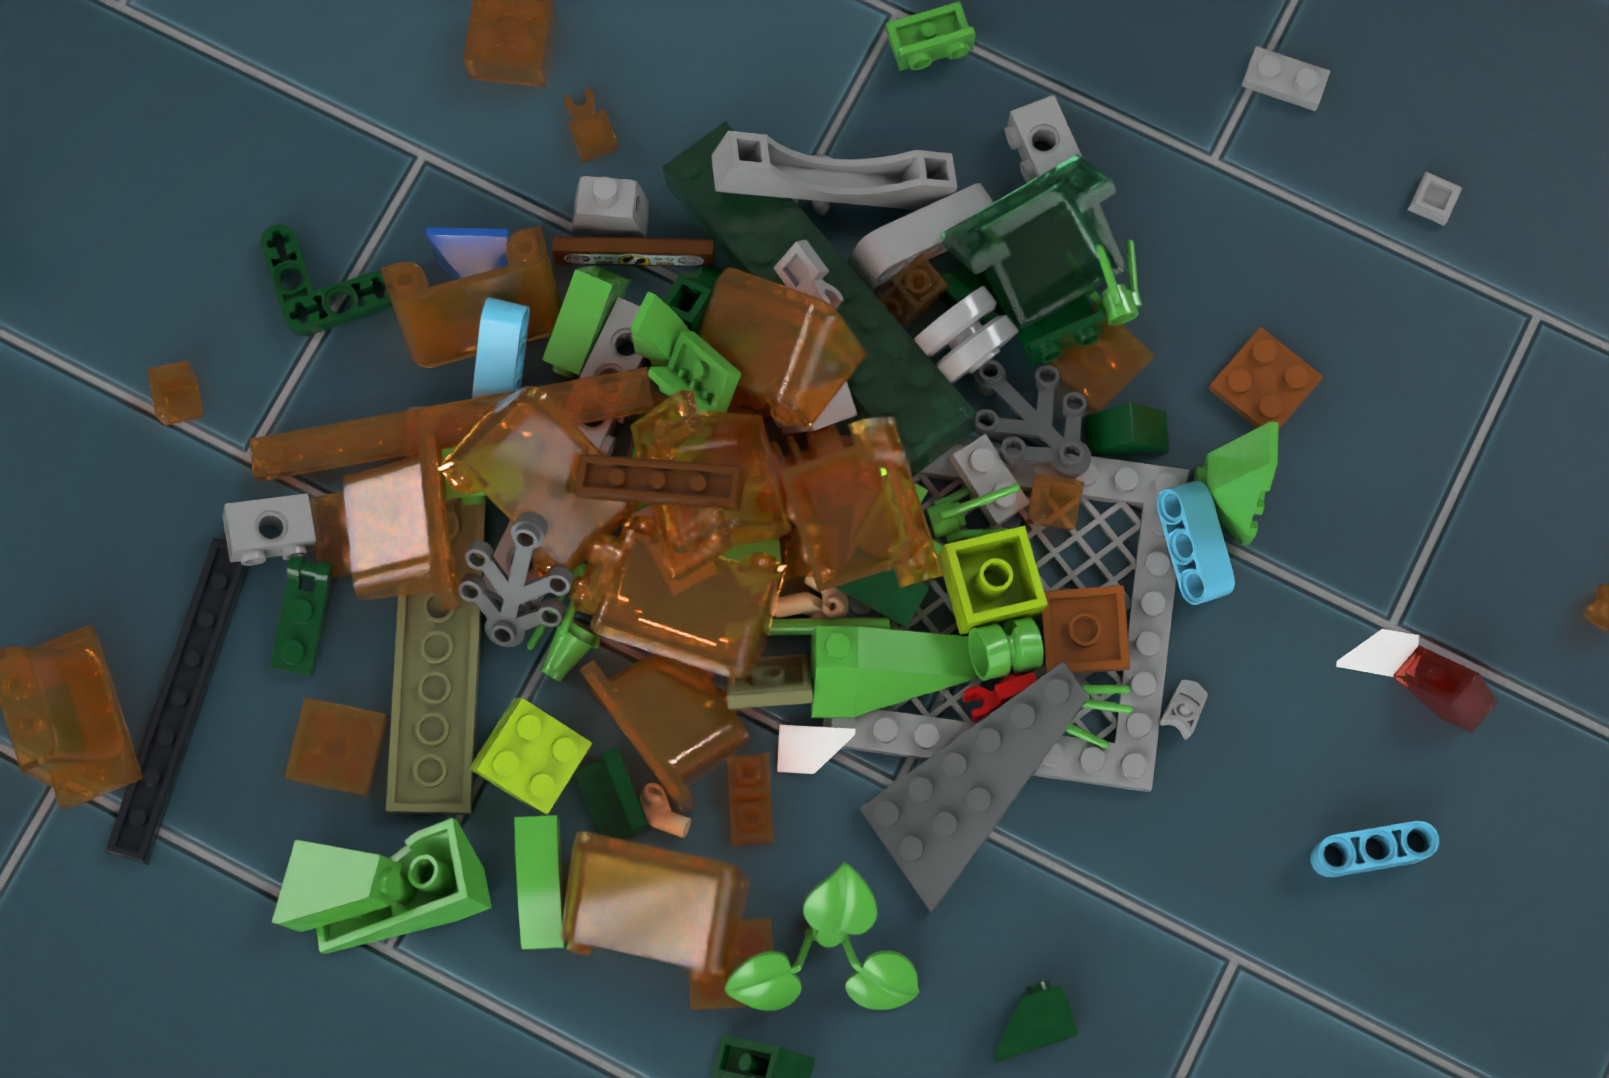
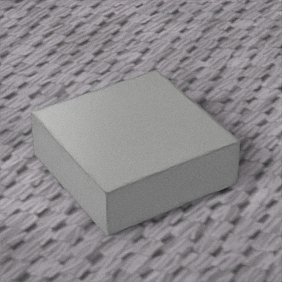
[1408,172,1463,226]

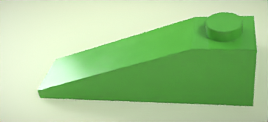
[1195,422,1278,545]
[811,626,977,718]

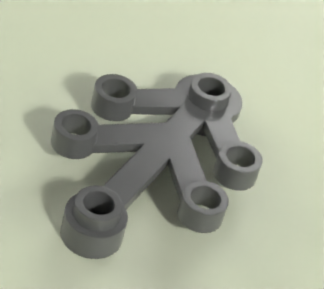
[973,360,1091,479]
[458,511,574,647]

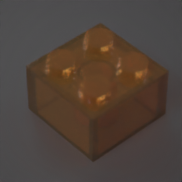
[463,0,557,88]

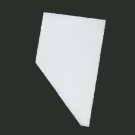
[1336,629,1420,681]
[777,725,855,774]

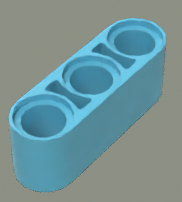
[472,297,530,412]
[1157,481,1235,605]
[1310,821,1439,877]

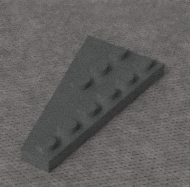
[860,662,1090,913]

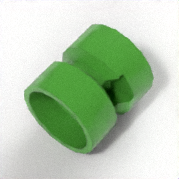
[968,616,1044,681]

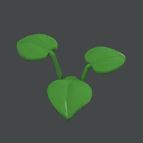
[725,862,920,1011]

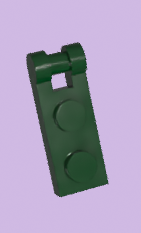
[270,554,334,676]

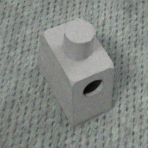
[571,176,650,238]

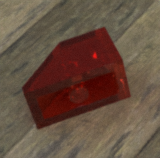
[1393,645,1498,733]

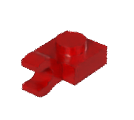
[963,672,1037,722]

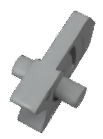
[1159,679,1208,740]

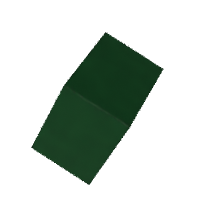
[1085,402,1169,456]

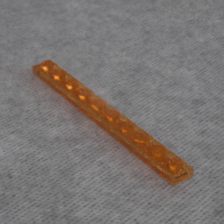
[249,367,655,482]

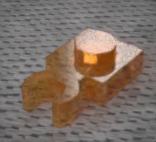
[565,88,619,163]

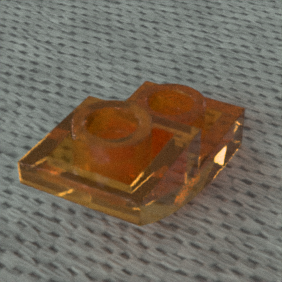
[865,254,949,341]
[727,753,774,846]

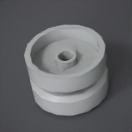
[913,286,1019,387]

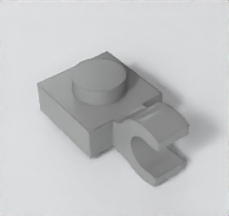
[774,240,844,314]

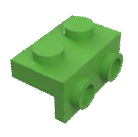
[885,1,976,71]
[648,331,742,419]

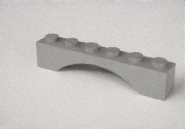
[711,131,958,210]

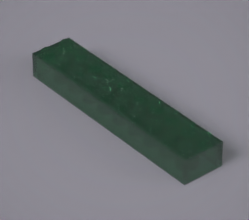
[662,121,976,478]

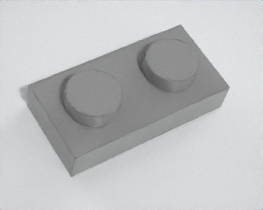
[1241,46,1330,111]
[948,434,1030,527]

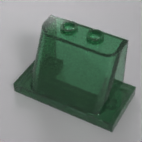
[940,154,1127,330]

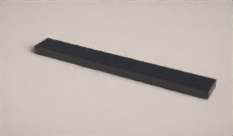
[105,537,250,865]

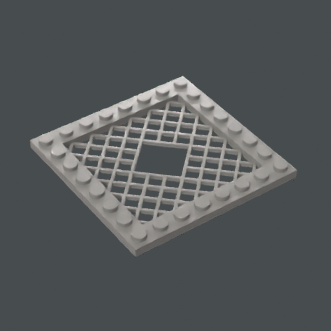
[823,425,1189,792]

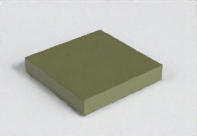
[726,654,813,709]

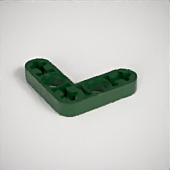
[261,224,399,336]

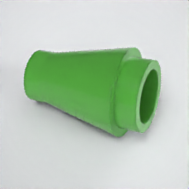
[540,621,595,682]

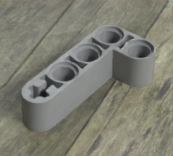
[845,183,1002,300]

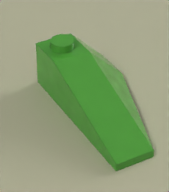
[316,818,492,954]

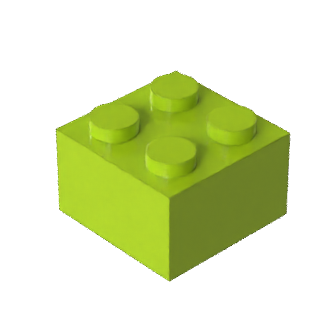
[938,526,1048,635]
[469,698,592,815]

